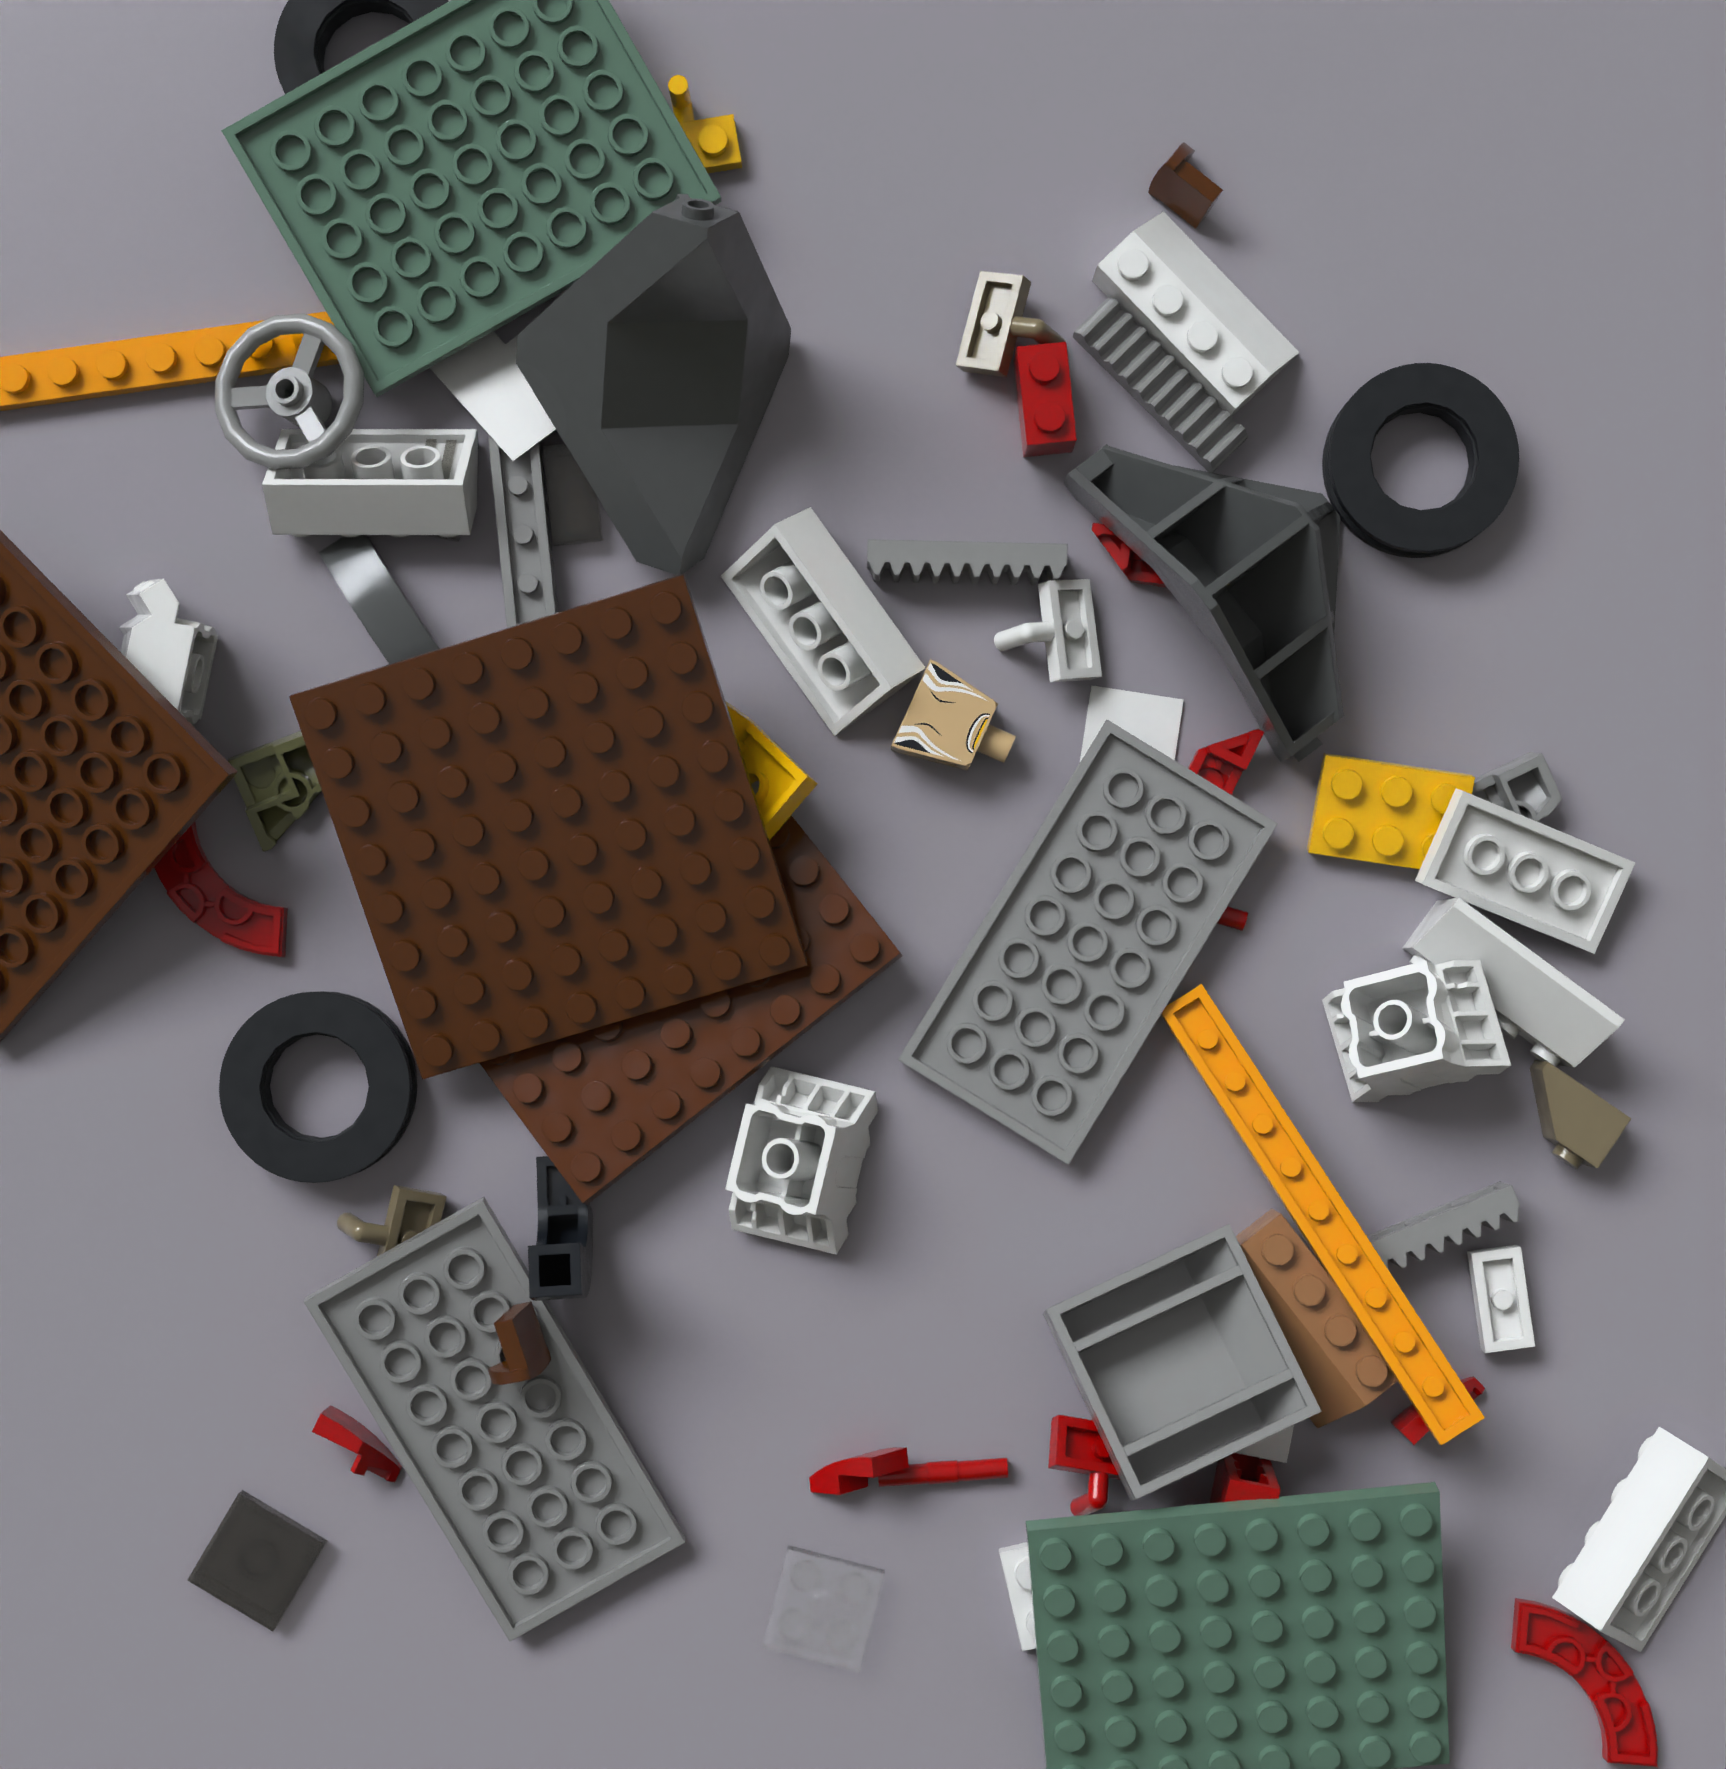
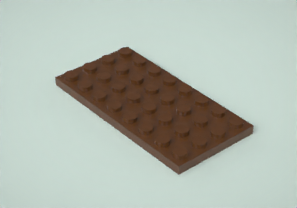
[479,815,903,1205]

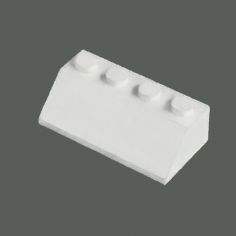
[1092,211,1299,417]
[262,429,478,538]
[721,507,926,736]
[1402,898,1625,1067]
[1552,1427,1726,1652]

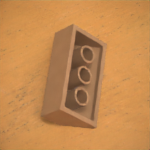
[1236,1208,1398,1429]

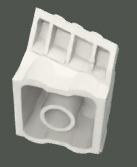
[118,578,218,724]
[1322,960,1511,1103]
[725,1066,878,1255]

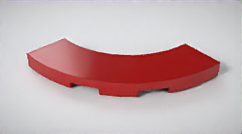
[154,821,288,957]
[1511,1598,1658,1767]

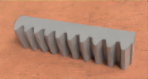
[1073,297,1248,473]
[488,438,558,628]
[867,539,1068,585]
[1317,1181,1520,1275]

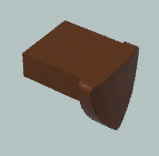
[1148,142,1223,229]
[488,1301,551,1385]

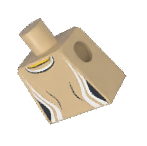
[891,659,1016,771]

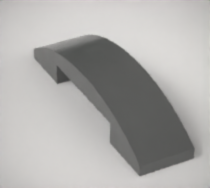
[319,535,440,664]

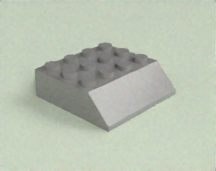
[1043,1224,1322,1501]

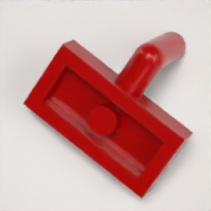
[1048,1415,1121,1516]

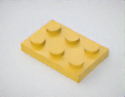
[1307,753,1475,869]

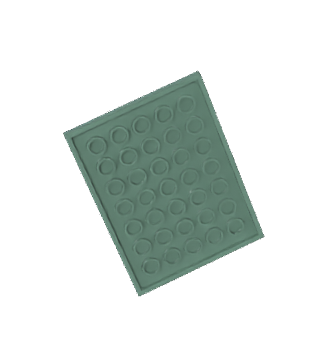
[221,0,722,397]
[1026,1482,1450,1769]

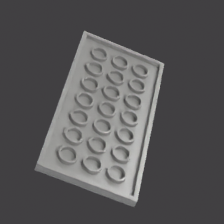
[898,720,1278,1165]
[304,1197,685,1642]

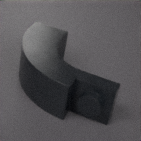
[528,1156,593,1301]

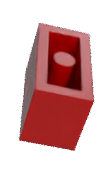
[1013,342,1077,457]

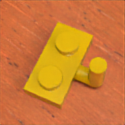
[668,75,742,174]

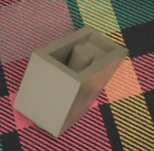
[1529,1060,1631,1169]

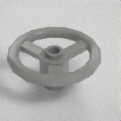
[215,313,364,470]

